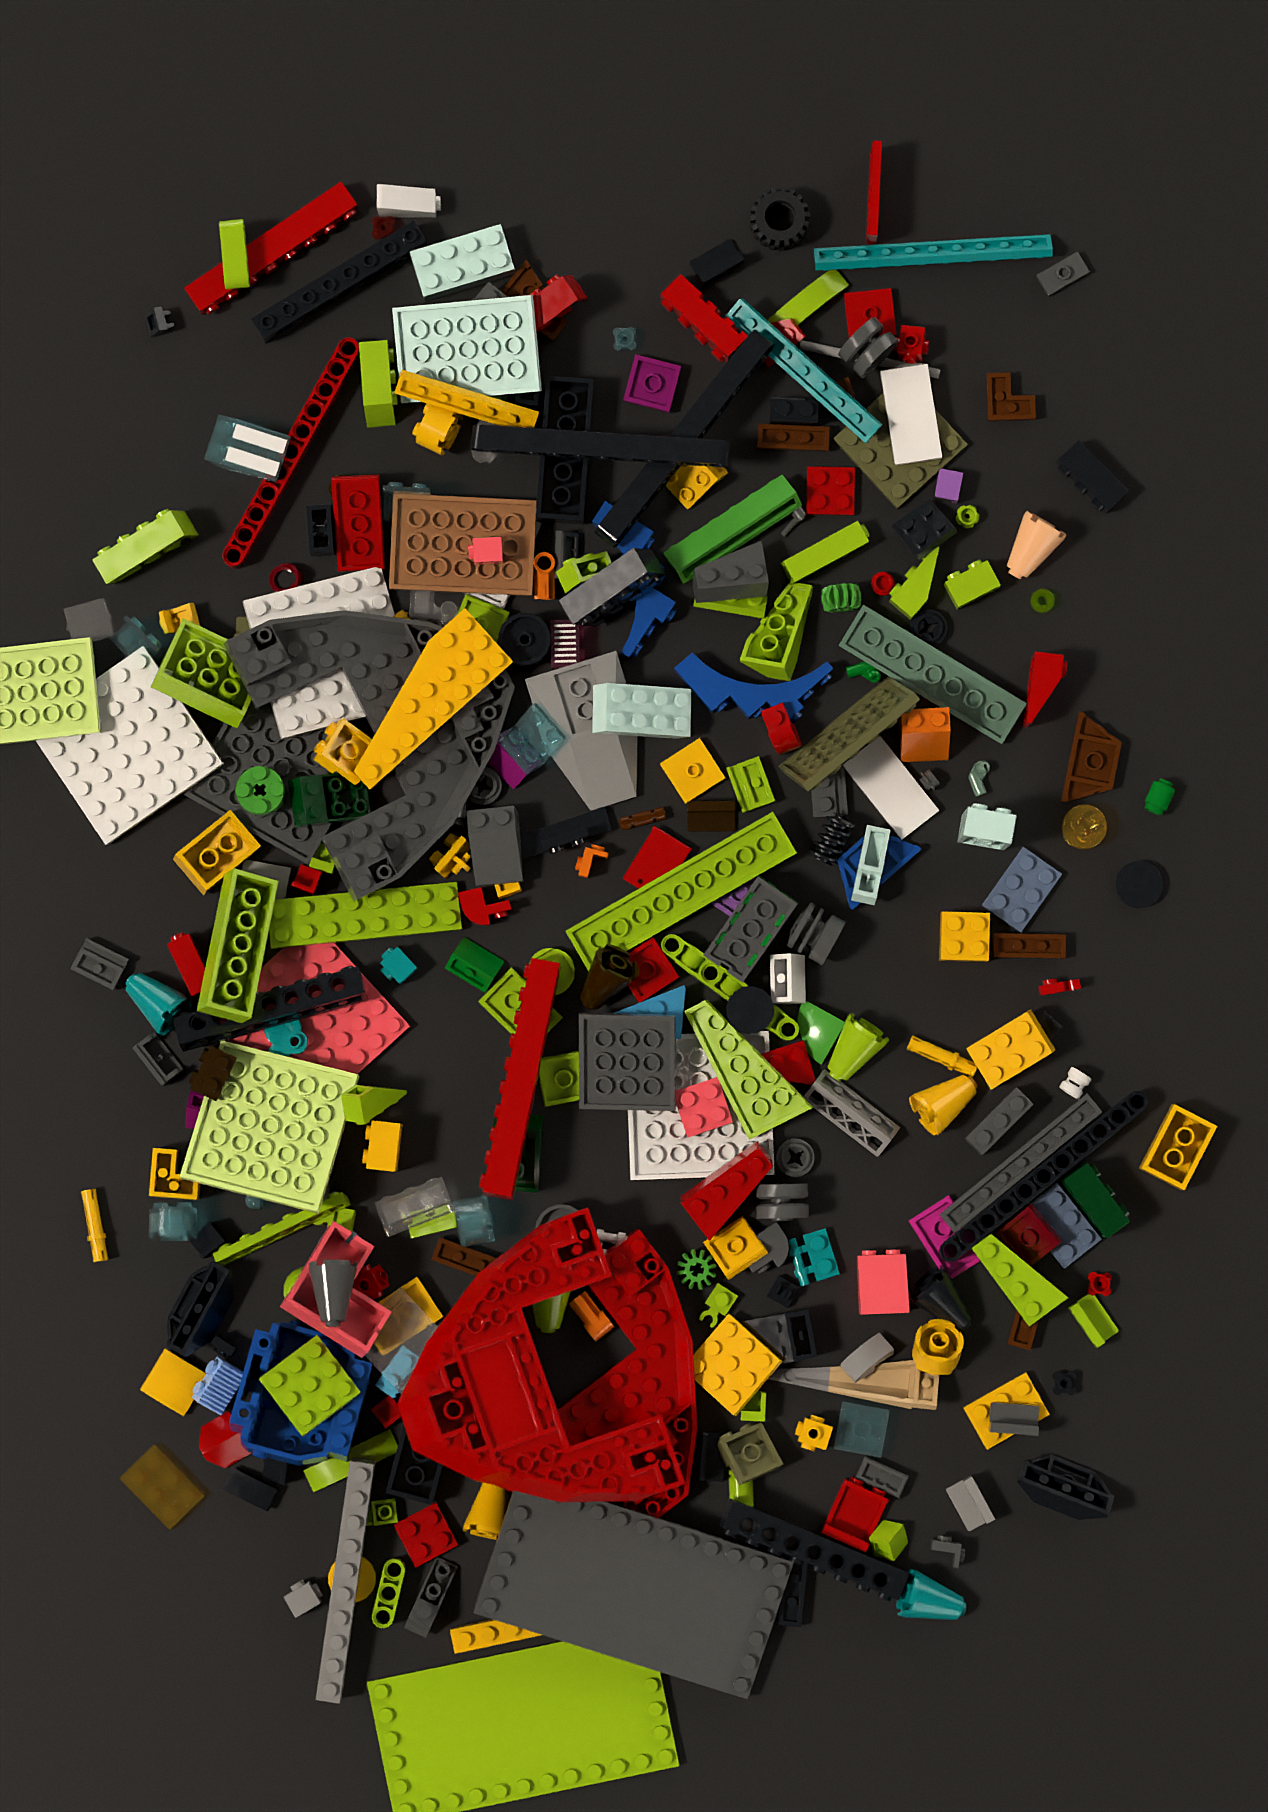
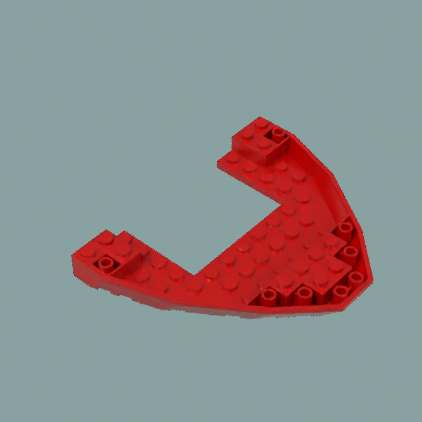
[397,1208,685,1502]
[500,1229,697,1518]

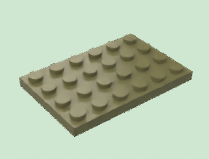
[778,676,920,791]

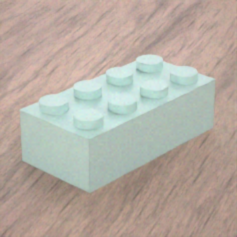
[410,224,515,302]
[592,683,691,739]
[957,804,1016,851]

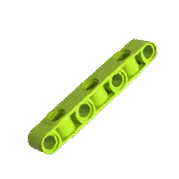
[661,934,799,1041]

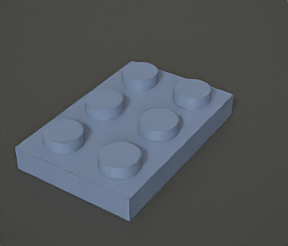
[981,847,1062,933]
[1019,1183,1101,1269]

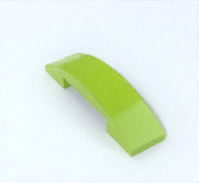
[768,269,849,325]
[303,1429,398,1492]

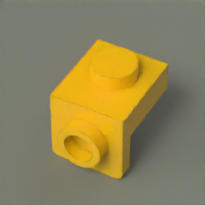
[159,603,200,634]

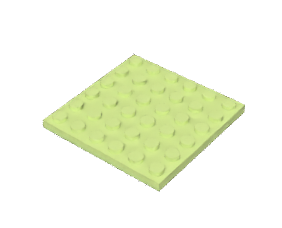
[180,1041,359,1214]

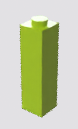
[780,521,869,585]

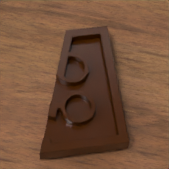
[501,260,567,342]

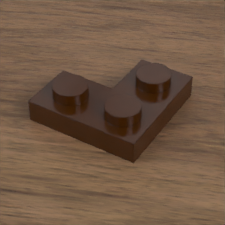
[986,372,1036,422]

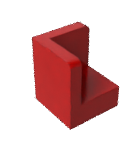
[291,864,324,895]

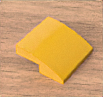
[140,1348,206,1416]

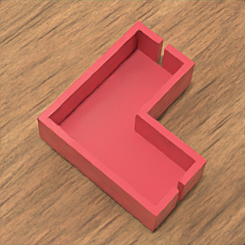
[280,1221,391,1358]

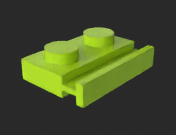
[726,756,775,813]

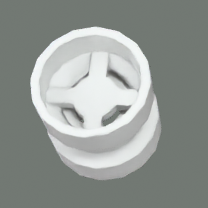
[1059,1067,1092,1100]

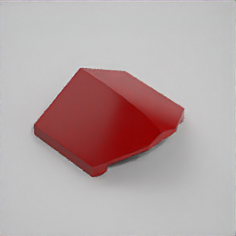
[199,1410,251,1468]

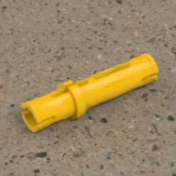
[907,1035,977,1078]
[81,1189,109,1262]

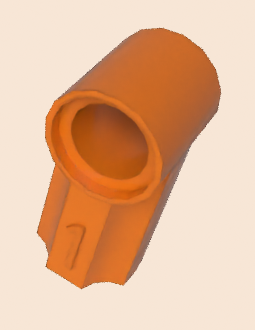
[534,552,555,600]
[569,1291,615,1341]

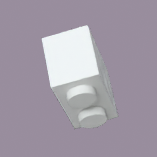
[770,953,806,1004]

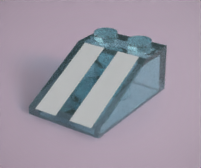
[204,414,291,482]

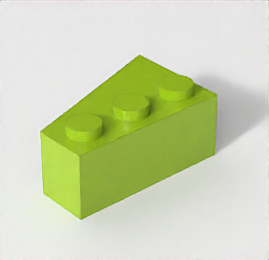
[359,340,398,428]

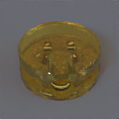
[1061,805,1107,850]

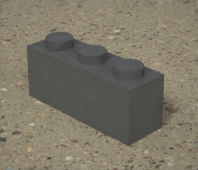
[964,1087,1033,1155]

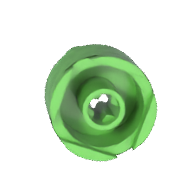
[235,766,286,816]

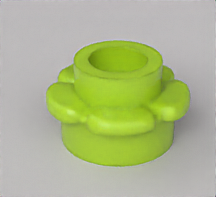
[956,505,979,528]

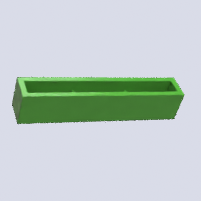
[663,475,802,584]

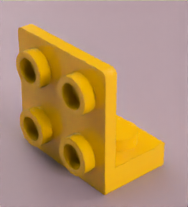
[665,465,729,509]

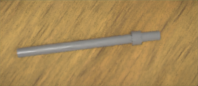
[799,340,940,379]

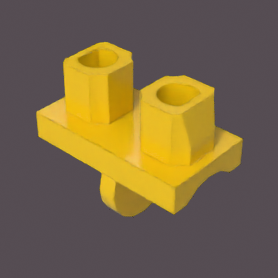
[429,833,471,879]

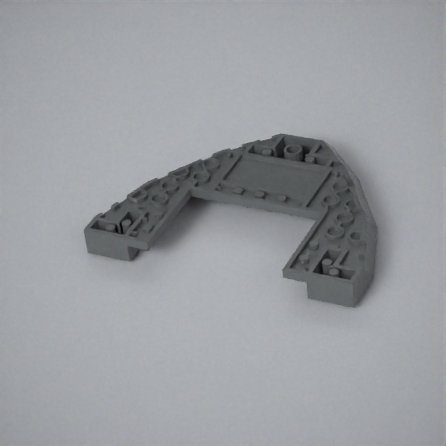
[224,610,515,902]

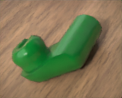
[845,661,881,683]

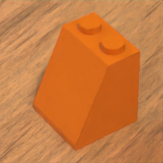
[898,707,950,763]

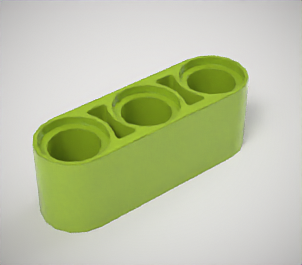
[219,219,250,289]
[372,1558,406,1628]

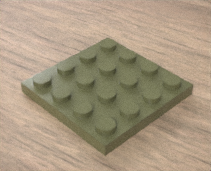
[833,394,968,509]

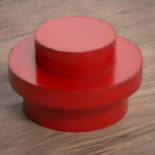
[871,572,895,596]

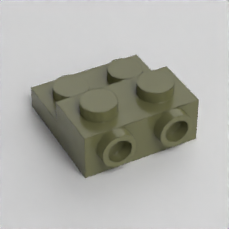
[716,1422,783,1486]

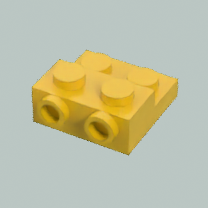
[313,718,372,785]

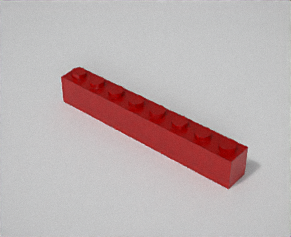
[184,182,358,315]

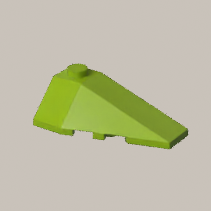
[740,582,813,681]

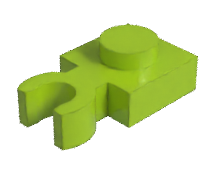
[313,1208,356,1235]
[699,1283,738,1328]

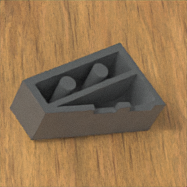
[692,541,769,603]

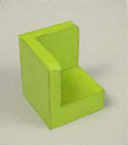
[309,842,336,875]
[740,1391,766,1421]
[869,1520,908,1561]

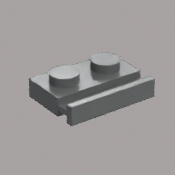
[811,767,848,818]
[70,938,129,991]

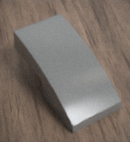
[840,1333,894,1383]

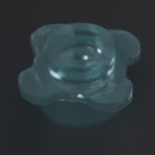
[613,327,637,351]

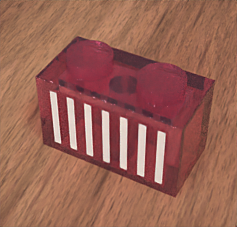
[550,620,585,670]

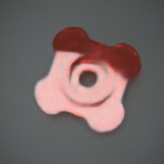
[371,216,395,240]

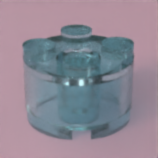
[453,1195,495,1247]
[149,1202,198,1241]

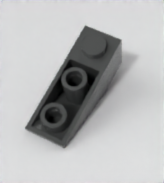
[404,1557,458,1638]

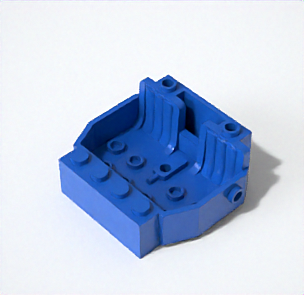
[229,1321,373,1466]

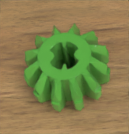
[821,583,861,613]
[676,1249,717,1290]

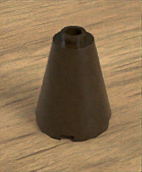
[580,944,639,1010]

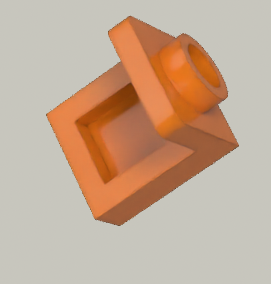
[575,844,609,879]

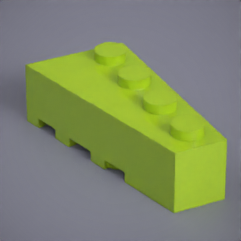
[92,509,199,584]
[971,1234,1068,1326]

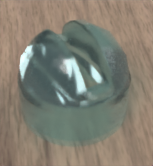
[245,1196,263,1210]

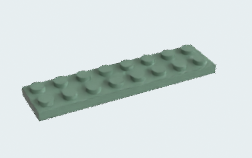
[839,605,1027,744]

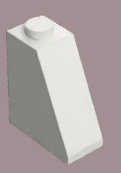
[377,184,441,217]

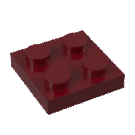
[996,1203,1063,1266]

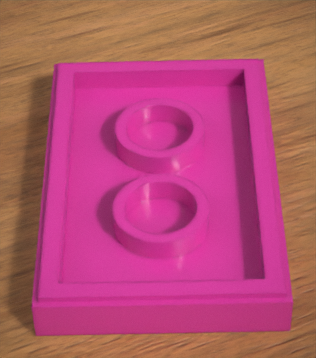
[909,1195,980,1278]

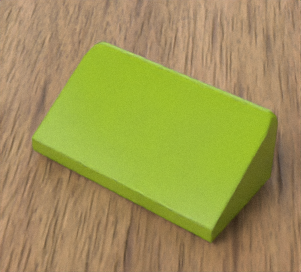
[406,1204,458,1238]

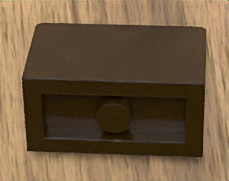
[687,801,735,832]

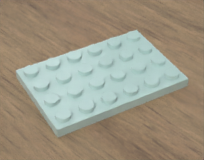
[392,295,542,403]

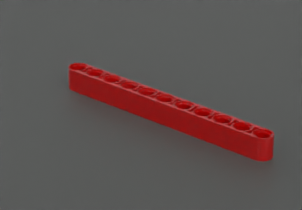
[223,337,360,569]

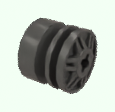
[787,902,846,965]

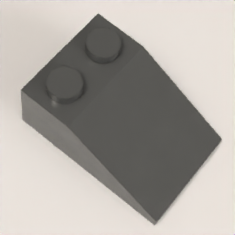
[467,806,524,887]

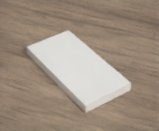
[880,364,942,466]
[842,736,939,840]

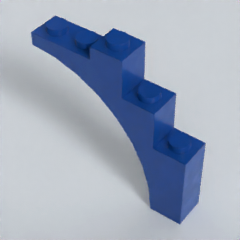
[592,501,677,659]
[674,653,833,724]

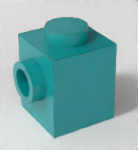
[380,947,418,985]

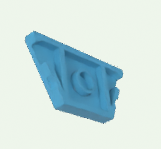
[615,985,685,1040]

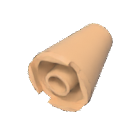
[1007,511,1067,579]

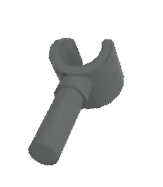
[780,507,806,537]

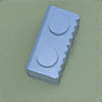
[192,1356,243,1415]

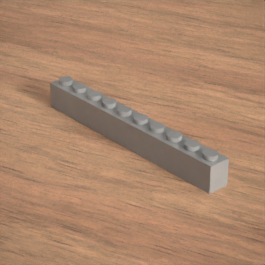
[316,1457,376,1704]

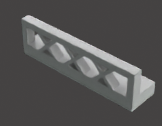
[803,1069,900,1157]

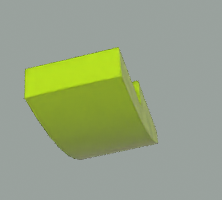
[367,1498,398,1526]

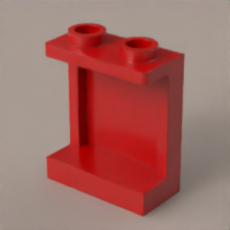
[821,1477,889,1553]

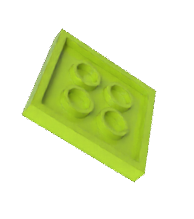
[259,1335,361,1437]

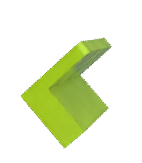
[1068,1293,1118,1348]

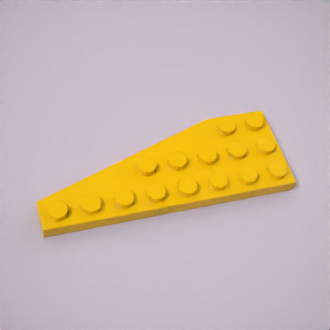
[354,608,513,790]

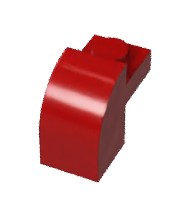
[760,702,803,755]
[458,887,512,926]

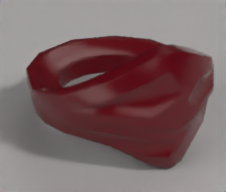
[269,563,305,592]

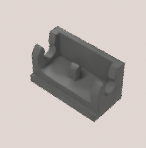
[132,1032,184,1086]

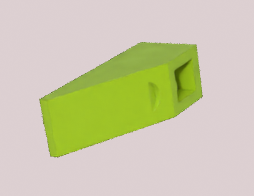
[889,546,939,620]
[341,1085,407,1125]

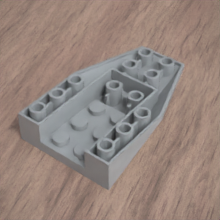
[525,651,637,811]

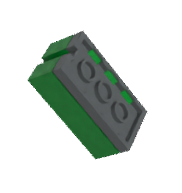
[703,875,798,983]

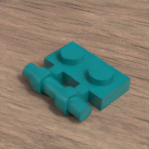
[788,1228,840,1286]

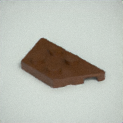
[1061,711,1122,803]

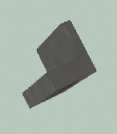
[989,1402,1039,1436]

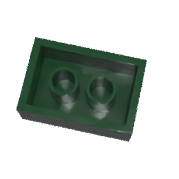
[1060,1163,1130,1239]

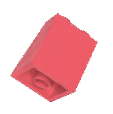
[857,1249,909,1314]

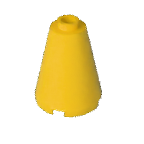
[909,1075,977,1136]
[463,1483,510,1540]

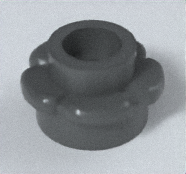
[919,769,940,791]

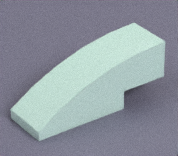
[851,825,890,905]

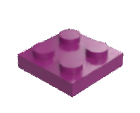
[623,354,681,413]

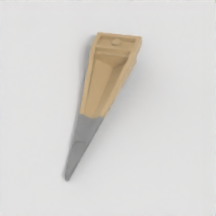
[768,1360,939,1410]

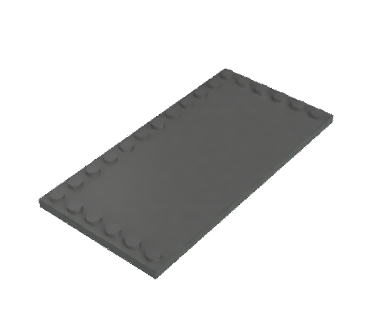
[473,1491,794,1699]

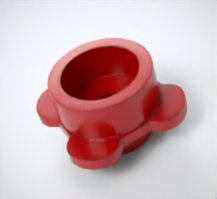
[1087,1272,1112,1296]

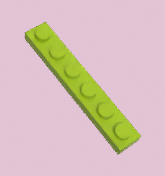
[213,1192,351,1266]

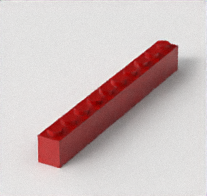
[479,958,561,1200]

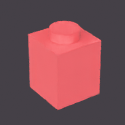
[468,537,503,565]

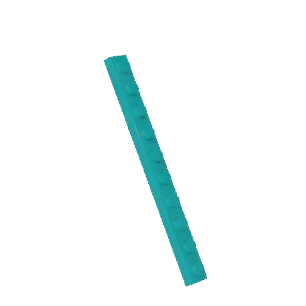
[814,234,1053,271]

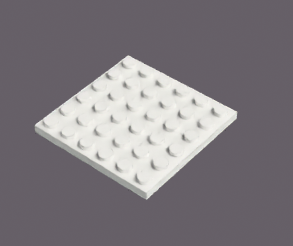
[243,567,395,739]
[36,646,224,845]
[628,1031,774,1180]

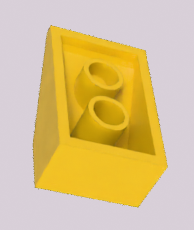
[173,810,261,896]

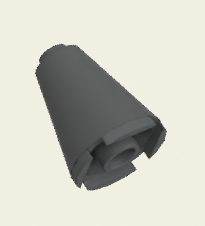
[308,1260,357,1327]

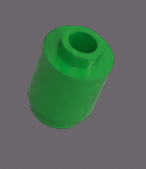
[1144,778,1175,816]

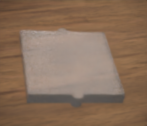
[63,598,114,642]

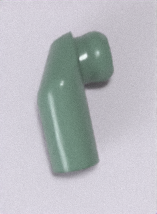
[968,761,990,797]

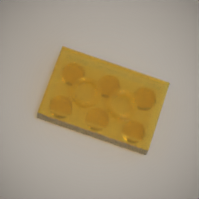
[119,1444,205,1530]

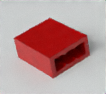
[167,932,206,998]

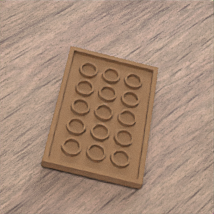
[389,493,536,596]

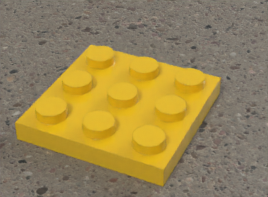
[693,1314,783,1416]

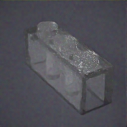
[375,1177,455,1237]

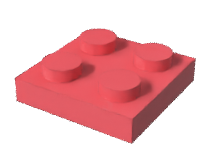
[676,1077,733,1138]

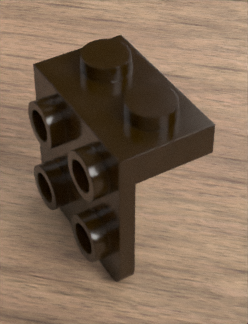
[188,1045,237,1101]

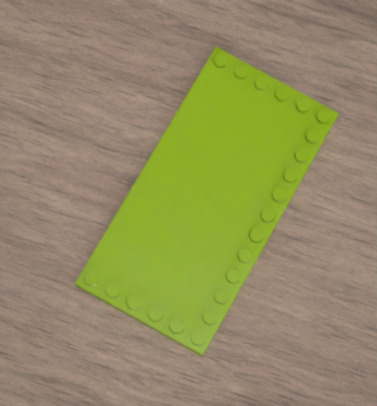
[367,1641,679,1812]

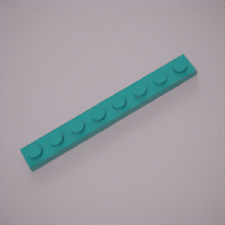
[725,298,883,443]

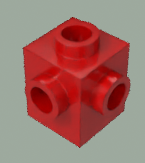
[894,325,929,364]
[353,1264,390,1300]

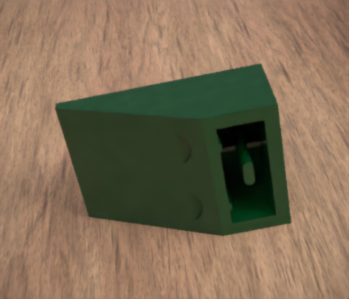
[288,773,371,828]

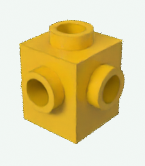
[795,1415,833,1451]

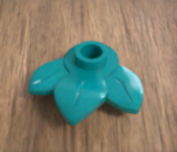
[264,1020,308,1057]

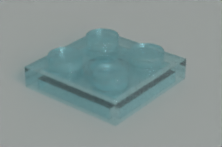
[833,1401,890,1458]

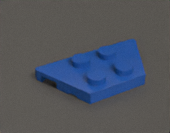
[837,835,921,910]

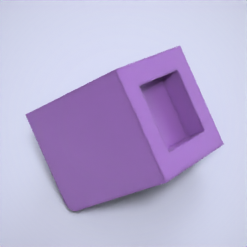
[935,468,963,504]

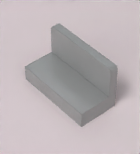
[946,1475,995,1531]

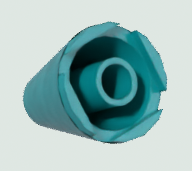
[125,973,192,1036]
[896,1569,966,1620]

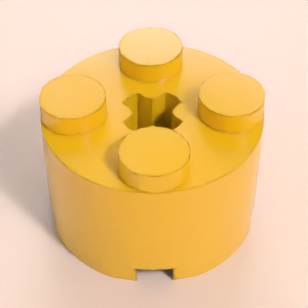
[412,403,463,456]
[912,1319,964,1375]

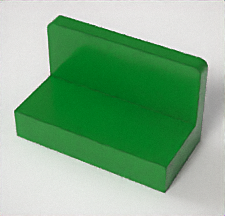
[445,937,504,993]

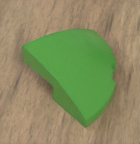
[797,1001,845,1065]

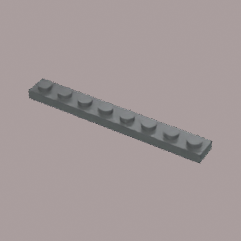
[939,1094,1102,1233]

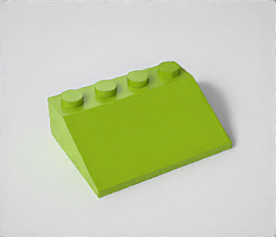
[150,618,251,728]

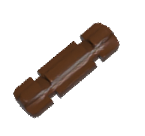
[619,807,666,830]

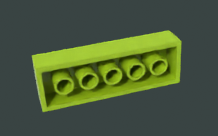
[197,868,278,1023]

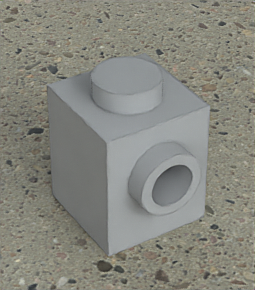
[284,1580,323,1618]

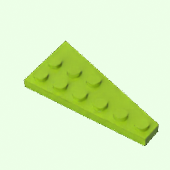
[684,1000,813,1140]

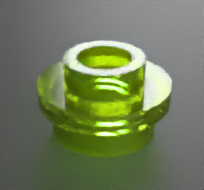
[1030,589,1054,613]

